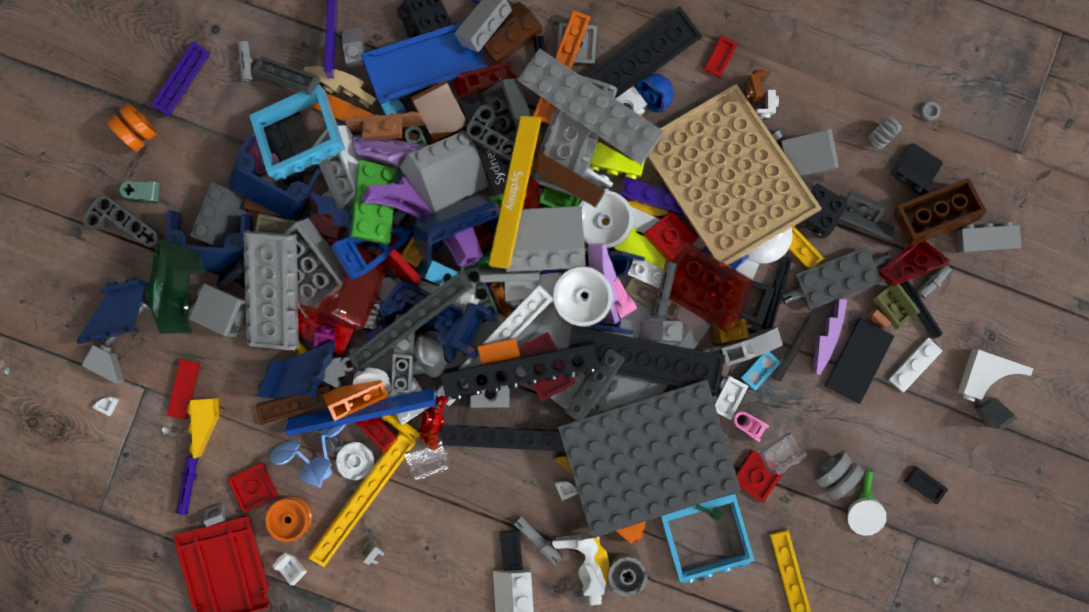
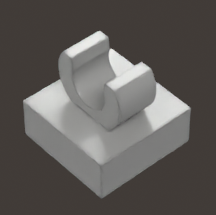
[332,356,356,378]
[203,503,226,527]
[358,538,384,565]

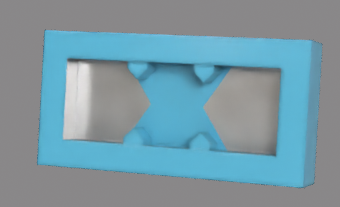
[740,352,781,391]

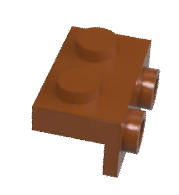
[744,69,771,104]

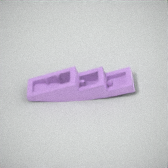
[588,243,620,324]
[812,299,847,374]

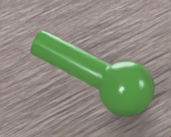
[858,469,874,499]

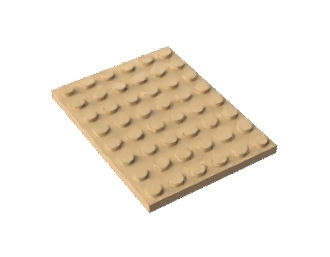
[648,84,821,269]

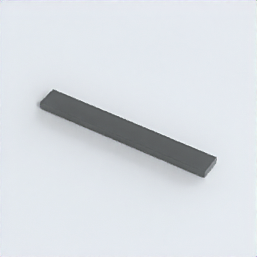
[348,271,473,371]

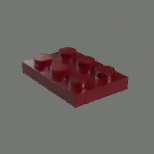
[519,332,576,401]

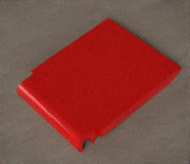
[174,515,269,612]

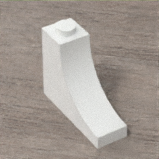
[957,349,1034,402]

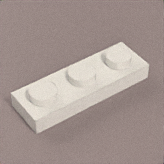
[888,338,942,393]

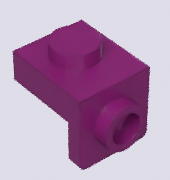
[313,326,337,349]

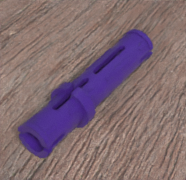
[175,456,199,515]

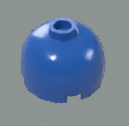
[636,74,674,113]

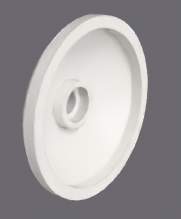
[579,191,633,248]
[747,228,793,263]
[553,267,613,326]

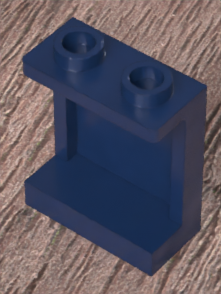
[448,302,496,360]

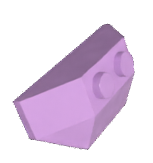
[352,134,427,171]

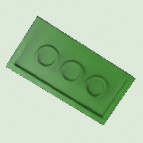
[350,160,397,244]

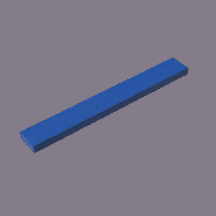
[285,388,437,436]

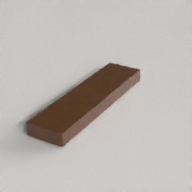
[531,152,606,208]
[256,385,332,425]

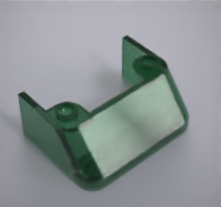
[147,240,205,334]

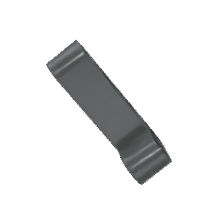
[467,105,534,165]
[83,196,164,248]

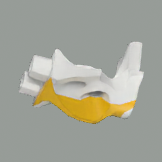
[552,534,609,605]

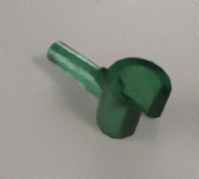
[695,505,723,520]

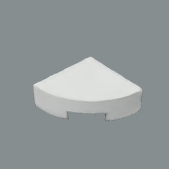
[92,397,120,416]
[554,481,579,501]

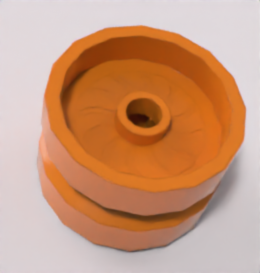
[106,102,158,152]
[265,496,313,542]

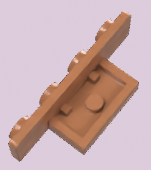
[346,111,424,141]

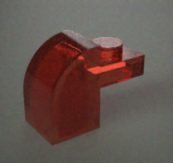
[311,195,343,240]

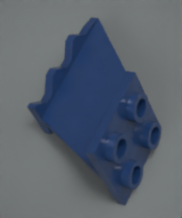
[310,192,378,261]
[76,278,152,344]
[257,341,336,399]

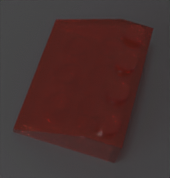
[669,242,753,332]

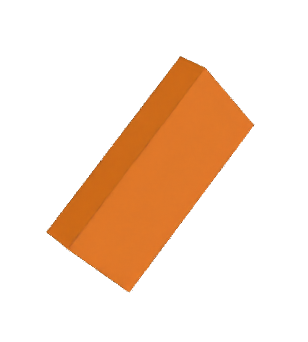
[478,337,521,365]

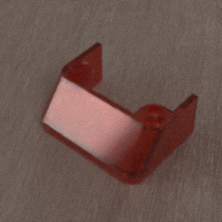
[300,238,387,330]

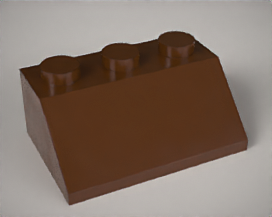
[483,1,542,66]

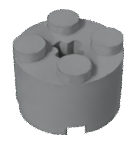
[608,553,647,597]

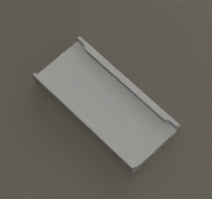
[528,75,618,198]
[243,230,299,350]

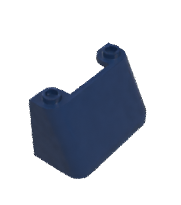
[379,281,464,364]

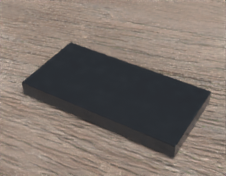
[825,318,895,404]

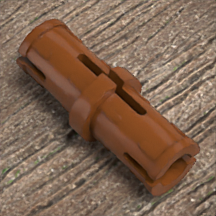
[491,282,512,316]

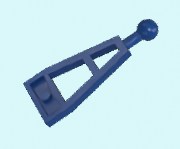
[331,221,416,281]

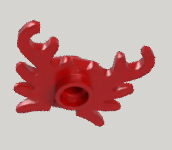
[419,395,448,451]

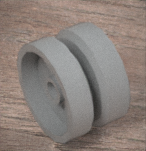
[813,450,864,500]

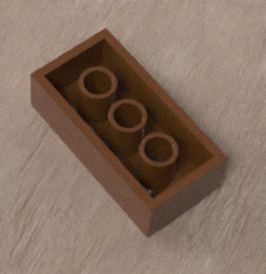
[893,178,987,247]

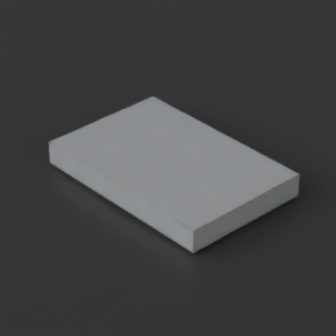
[480,267,541,282]

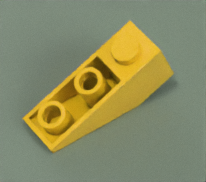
[188,398,219,458]

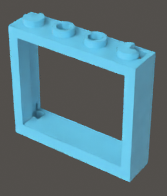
[249,84,346,181]
[660,493,755,583]

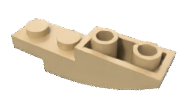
[303,66,378,109]

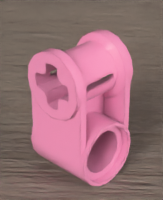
[731,410,769,442]

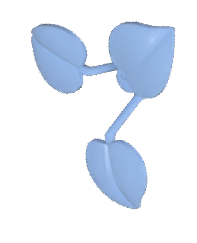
[269,424,346,487]

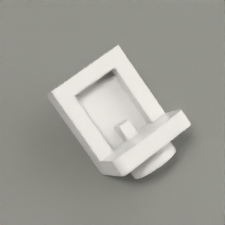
[755,90,779,119]
[272,553,307,586]

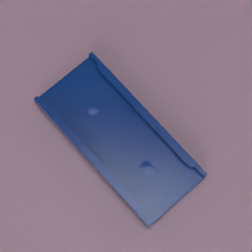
[361,21,488,104]

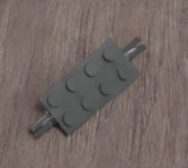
[782,246,892,310]

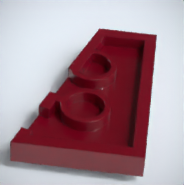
[879,241,949,287]

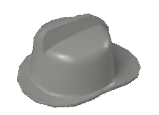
[414,331,445,377]

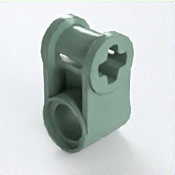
[120,181,160,203]

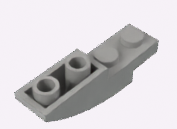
[391,313,416,393]
[703,326,783,366]

